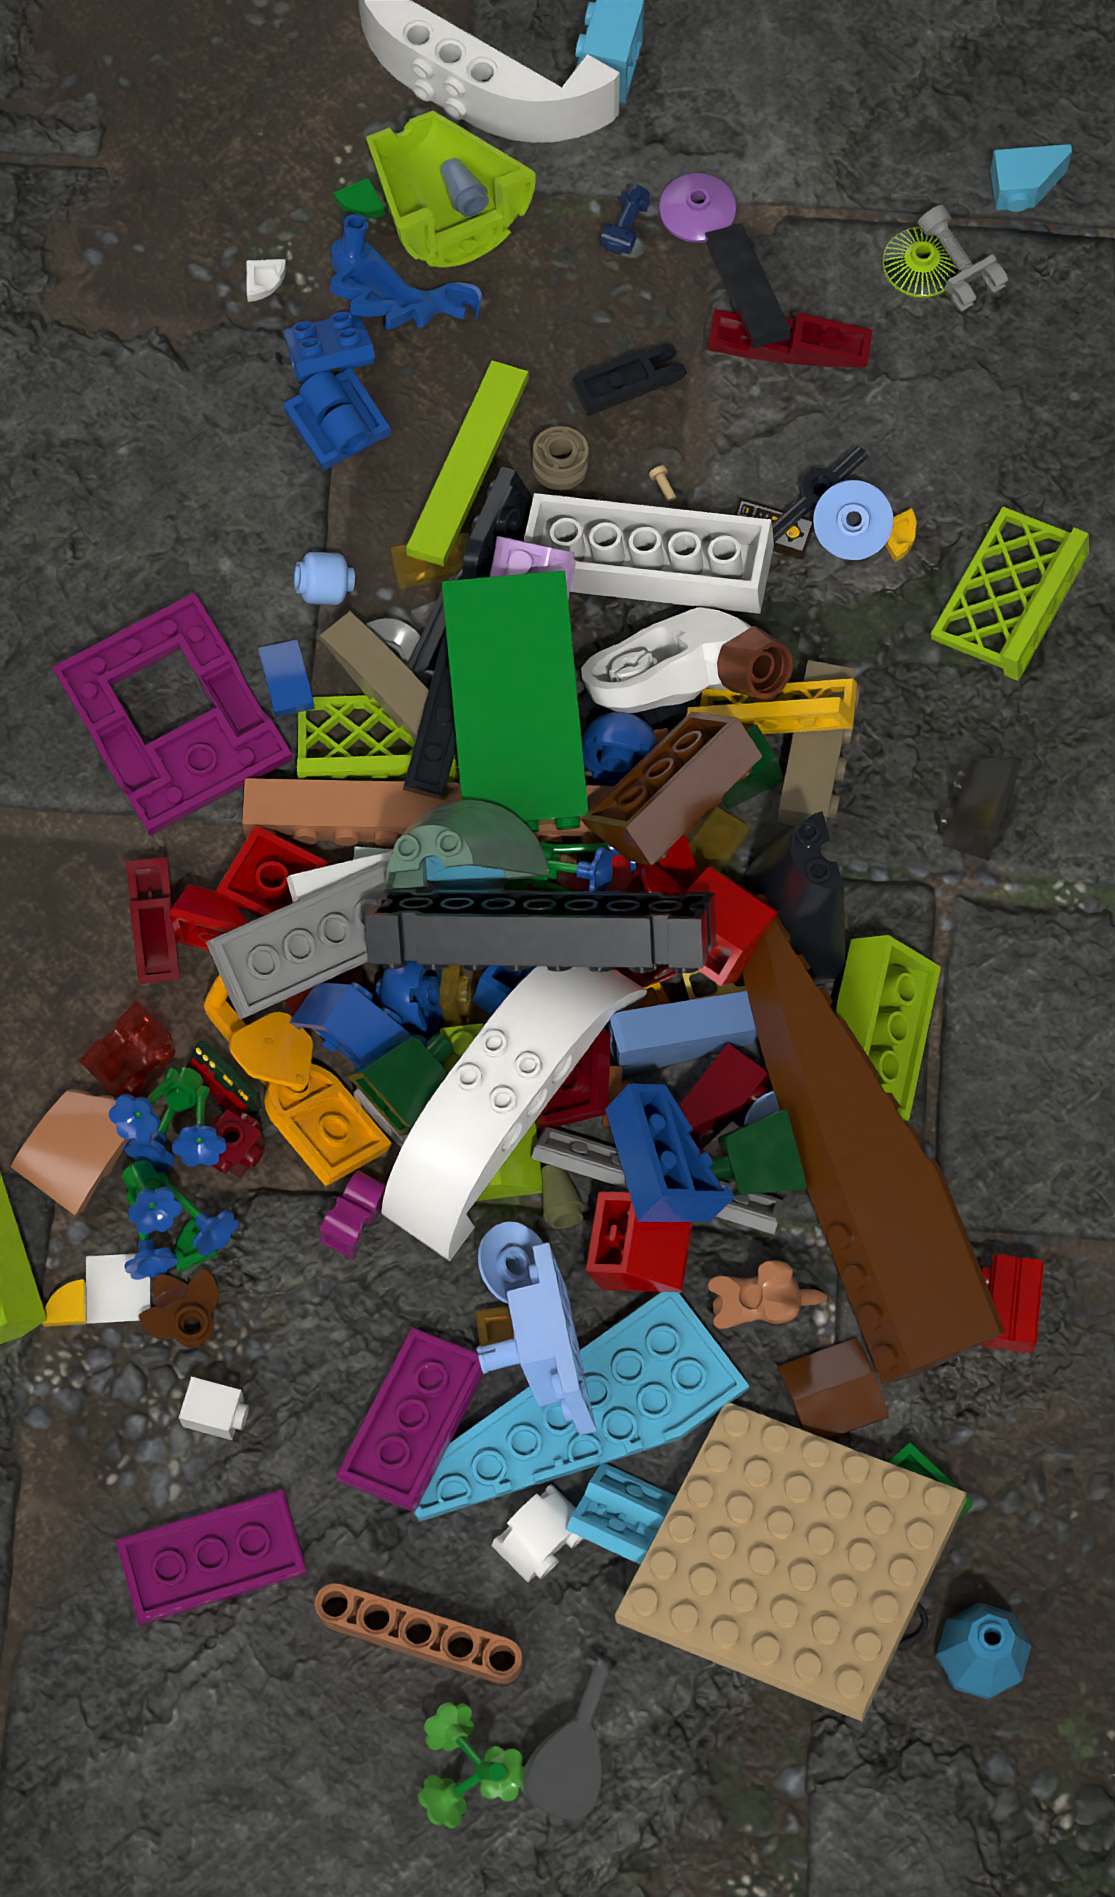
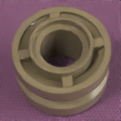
[532,426,589,490]

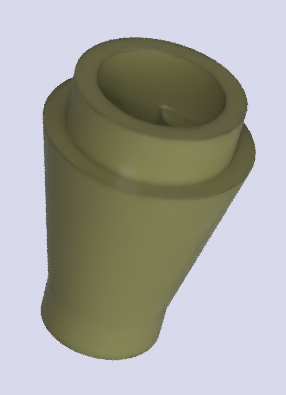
[541,1165,585,1229]

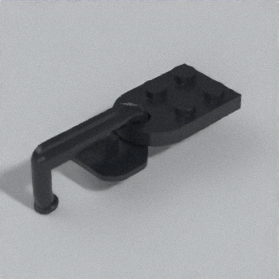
[408,467,533,687]

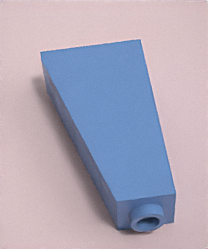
[608,991,760,1078]

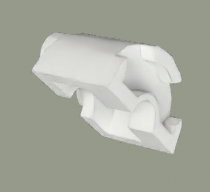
[492,1484,583,1582]

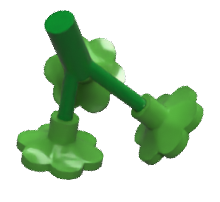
[418,1702,525,1829]

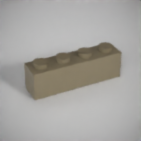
[777,660,861,826]

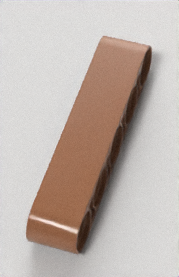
[315,1583,523,1684]

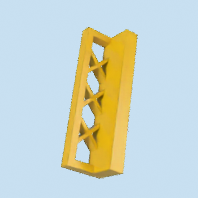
[687,678,857,734]

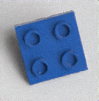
[283,311,375,383]
[283,367,391,471]

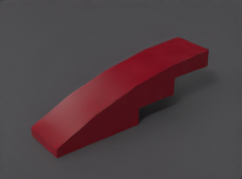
[706,309,873,368]

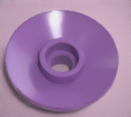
[659,173,736,243]

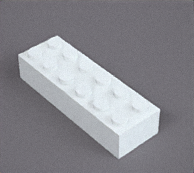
[524,493,774,614]

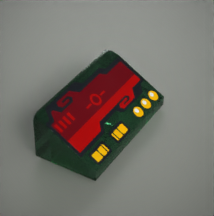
[185,1040,262,1117]

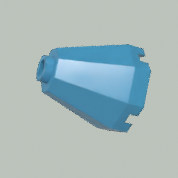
[935,1602,1032,1700]

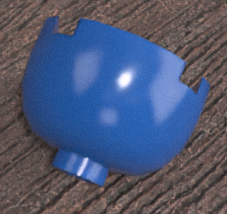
[581,712,658,786]
[376,961,451,1034]

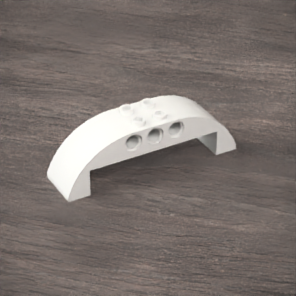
[358,0,620,143]
[381,966,647,1261]

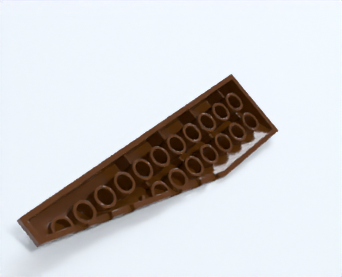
[743,894,1006,1385]

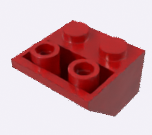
[686,866,779,986]
[586,1192,693,1293]

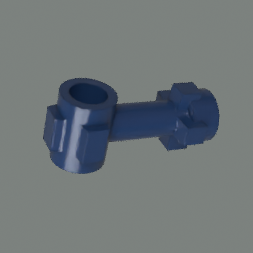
[600,184,650,255]

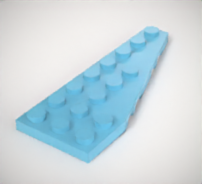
[412,1292,749,1522]

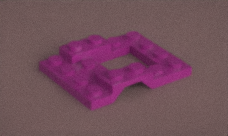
[52,593,293,836]

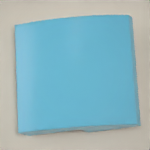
[566,1463,676,1565]

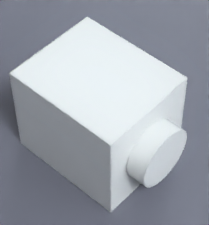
[179,1377,249,1440]

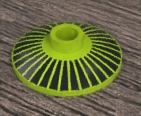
[883,227,959,298]

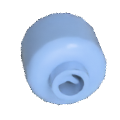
[294,552,355,605]

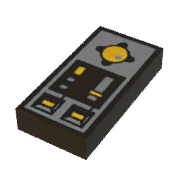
[734,498,814,560]

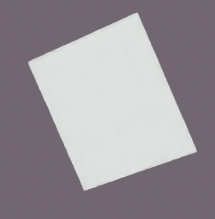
[86,1254,150,1323]

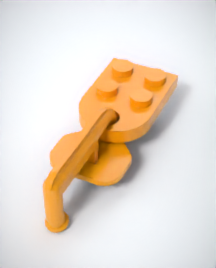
[204,974,392,1187]

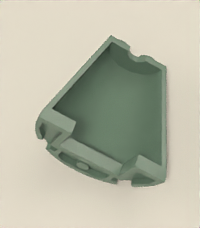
[386,800,549,889]

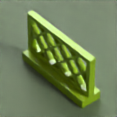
[931,507,1090,681]
[297,695,460,783]

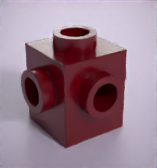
[207,1109,265,1180]

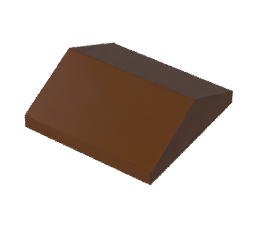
[777,1338,889,1440]

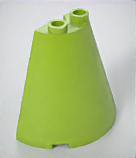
[366,110,536,267]

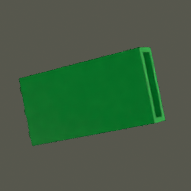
[442,571,588,833]

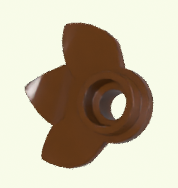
[138,1269,219,1347]

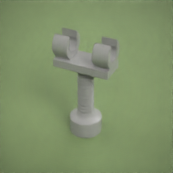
[918,205,1008,311]

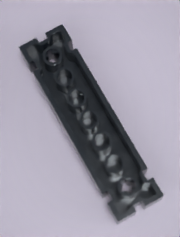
[365,889,717,973]

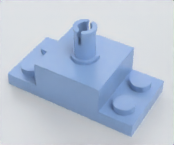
[477,1242,596,1435]

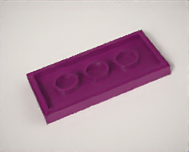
[336,1328,484,1513]
[115,1489,308,1626]

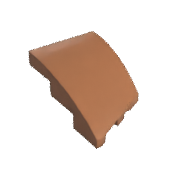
[10,1089,131,1216]

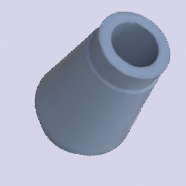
[440,158,489,217]

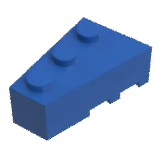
[289,982,428,1069]
[605,1084,735,1222]

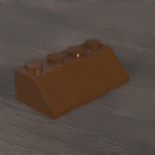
[581,711,762,866]

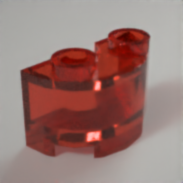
[78,1001,176,1097]

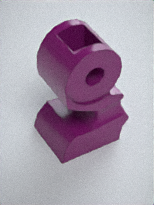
[319,1170,387,1260]

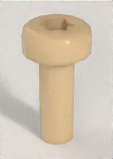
[649,465,676,502]

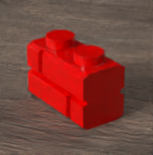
[981,1254,1044,1353]

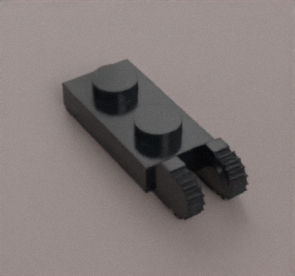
[572,343,687,416]

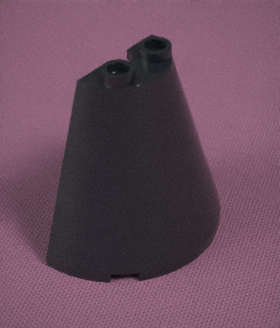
[743,811,845,980]

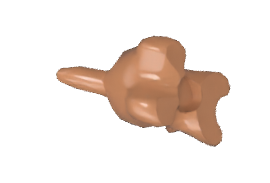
[708,1260,828,1330]

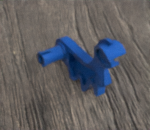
[330,214,482,330]

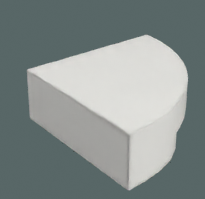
[247,259,286,302]

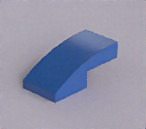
[258,639,315,718]

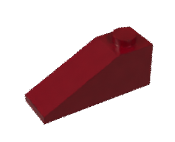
[678,1043,769,1139]

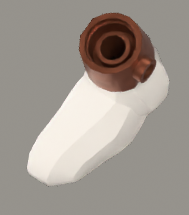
[581,607,793,713]

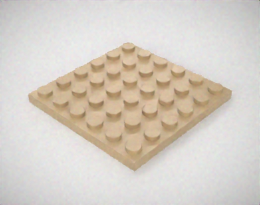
[615,1403,966,1722]

